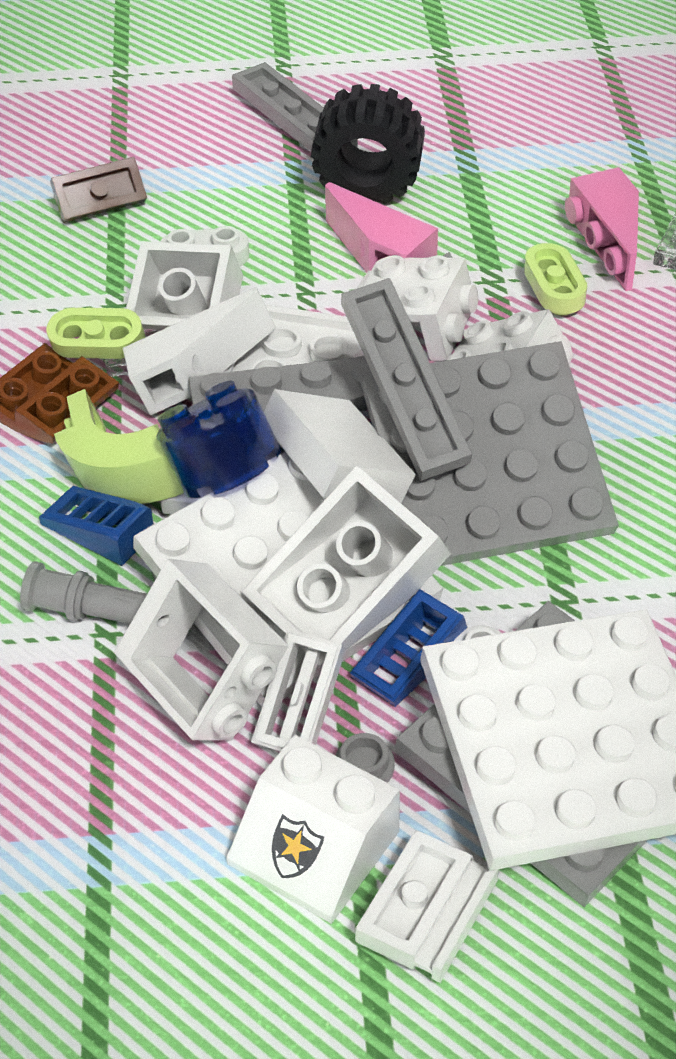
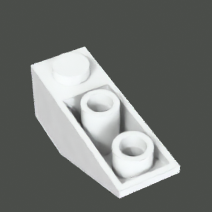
[123,287,276,415]

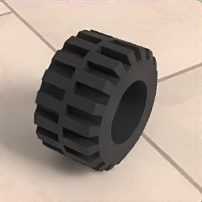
[311,84,425,204]

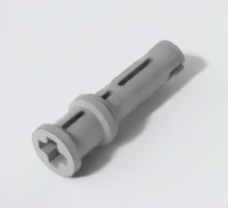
[20,561,163,624]

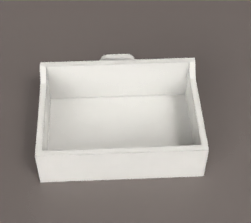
[260,389,416,503]

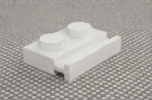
[355,830,499,983]

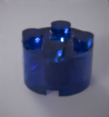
[156,380,281,498]

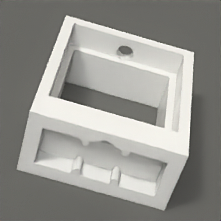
[114,559,289,740]

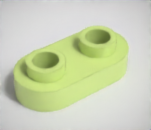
[524,243,587,316]
[46,307,145,359]

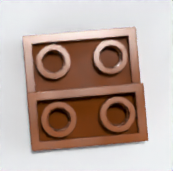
[0,343,119,444]

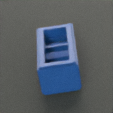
[39,486,154,566]
[350,589,468,707]

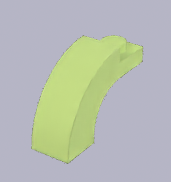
[54,389,186,504]

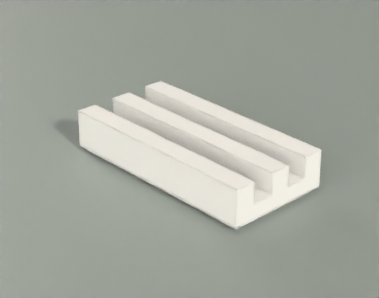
[251,629,346,751]

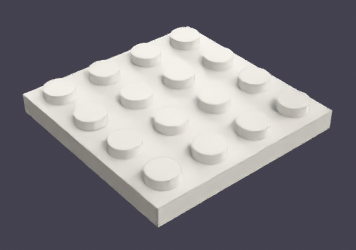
[133,451,444,707]
[420,609,676,871]

